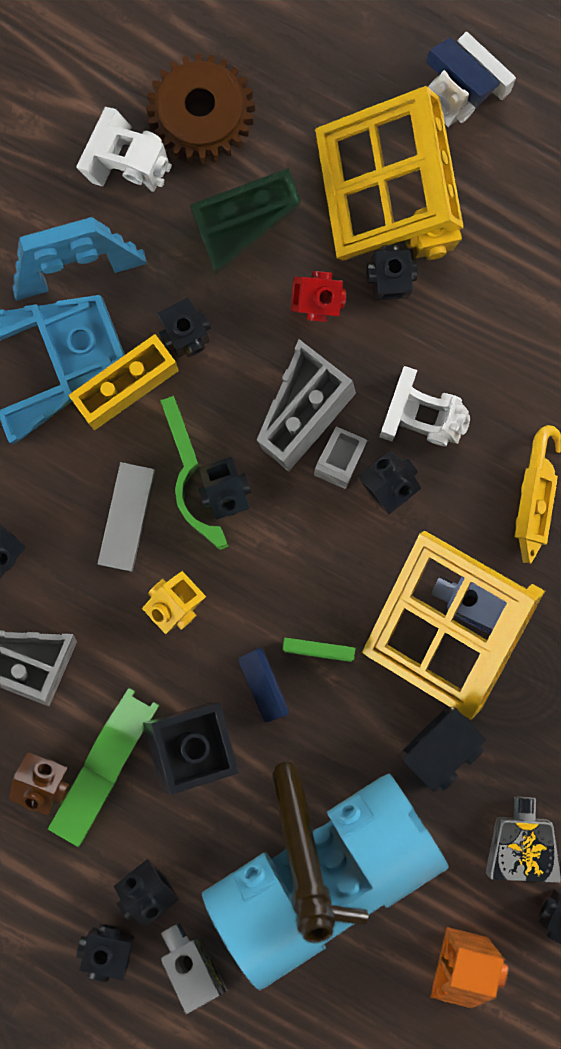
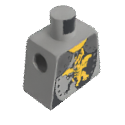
[486,797,561,883]
[161,923,228,1014]

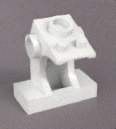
[428,31,516,127]
[76,106,172,192]
[379,366,470,446]

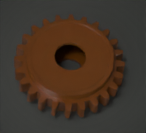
[146,53,255,164]

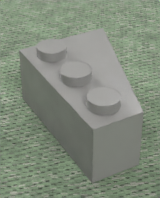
[257,339,356,472]
[0,630,77,707]

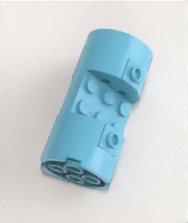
[202,773,449,990]

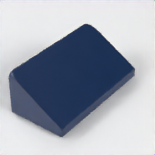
[426,37,500,108]
[239,648,289,722]

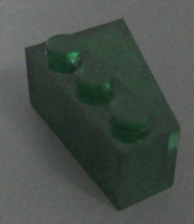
[190,168,301,276]

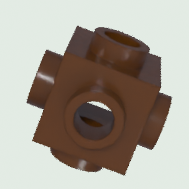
[9,752,69,816]

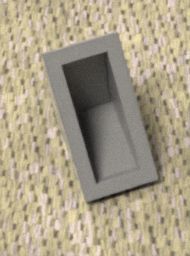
[314,426,368,489]

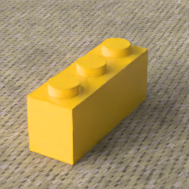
[68,334,179,431]

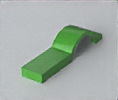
[160,396,228,550]
[48,688,160,847]

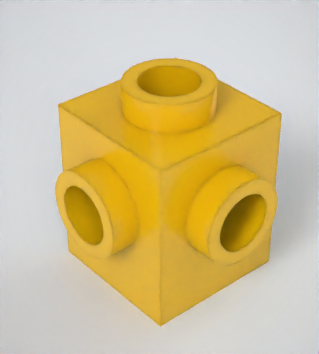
[405,207,462,260]
[142,571,206,634]

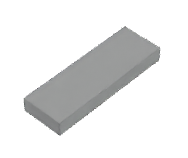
[97,462,155,572]

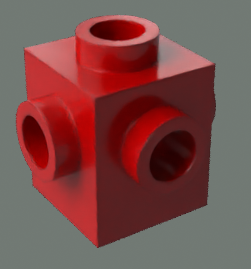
[290,271,346,322]

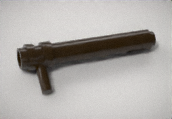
[272,761,369,943]

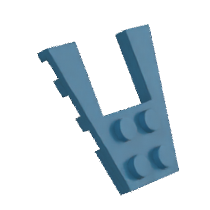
[12,217,147,301]
[0,295,125,445]

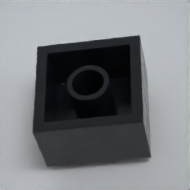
[143,702,239,795]
[397,706,486,792]

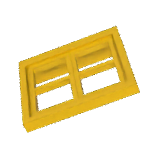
[315,86,464,261]
[362,531,545,720]

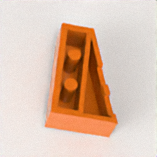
[430,927,508,1008]

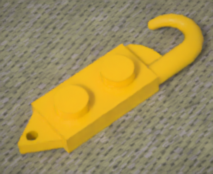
[515,425,561,563]

